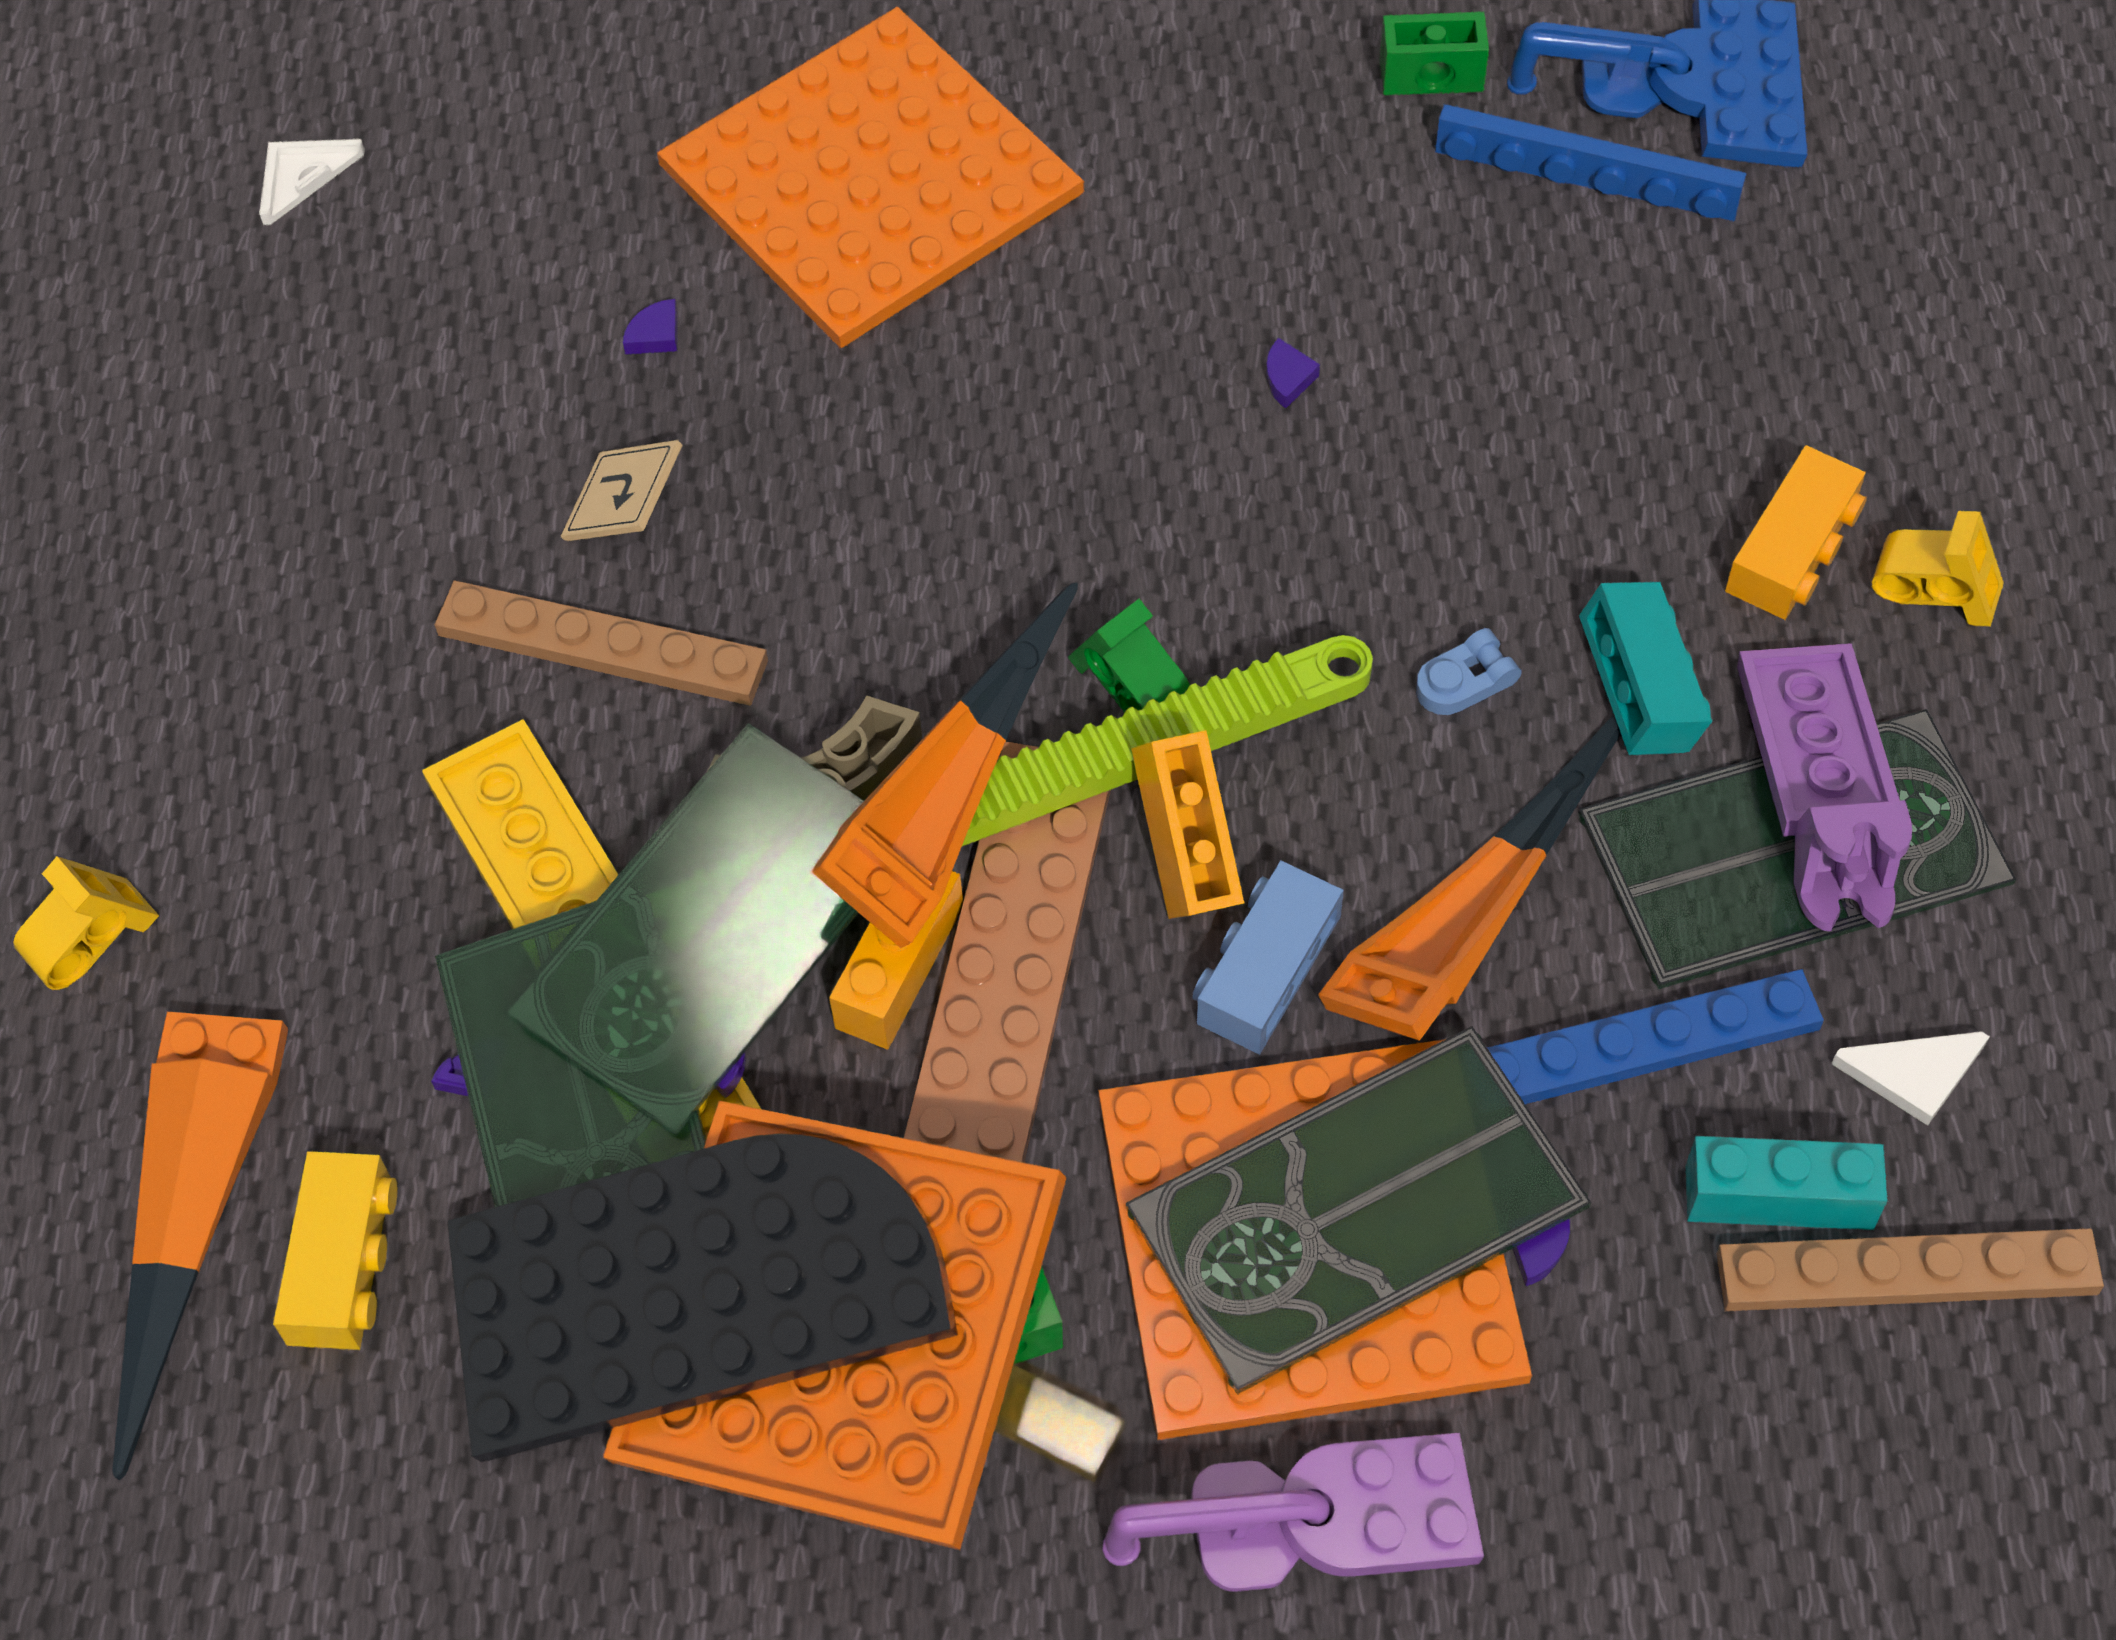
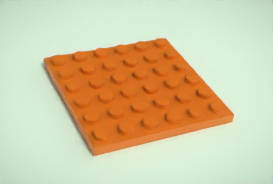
[657,7,1084,348]
[1098,1039,1532,1440]
[603,1101,1067,1550]

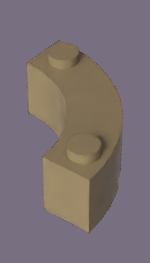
[695,696,923,844]

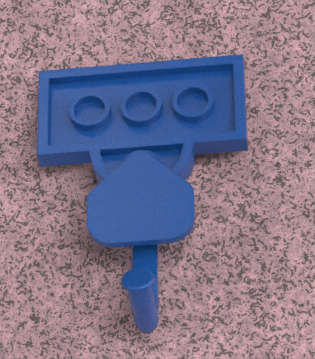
[1507,0,1808,167]

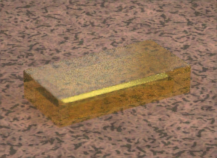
[994,1365,1124,1482]

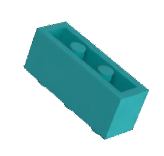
[1579,582,1712,755]
[1685,1136,1887,1230]

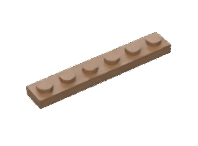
[435,580,768,706]
[1717,1228,2104,1311]

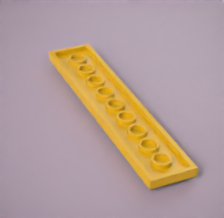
[422,719,761,1164]

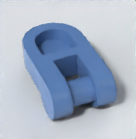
[1416,628,1522,715]

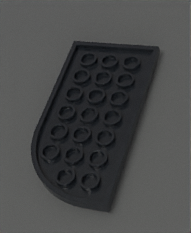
[447,1134,958,1462]

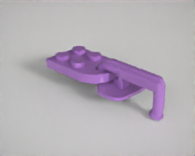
[1103,1433,1484,1591]

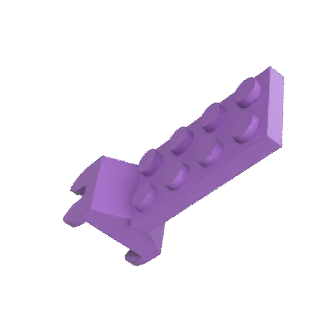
[1737,643,1912,931]

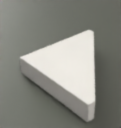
[260,139,364,225]
[1832,1032,1990,1126]

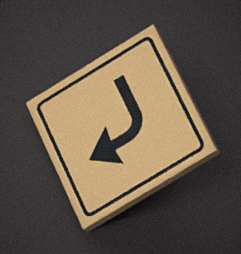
[561,440,682,541]

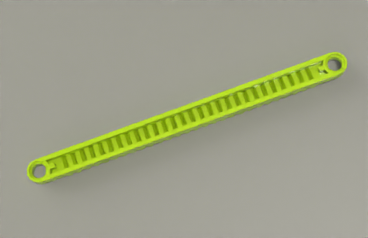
[620,635,1373,959]

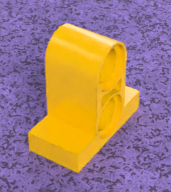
[1872,511,2004,626]
[13,856,159,990]

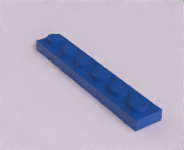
[1435,104,1746,221]
[1461,969,1824,1116]

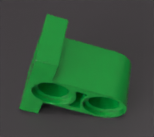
[1068,598,1190,713]

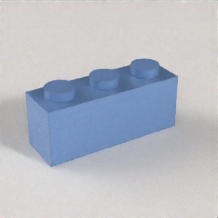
[1192,861,1344,1055]

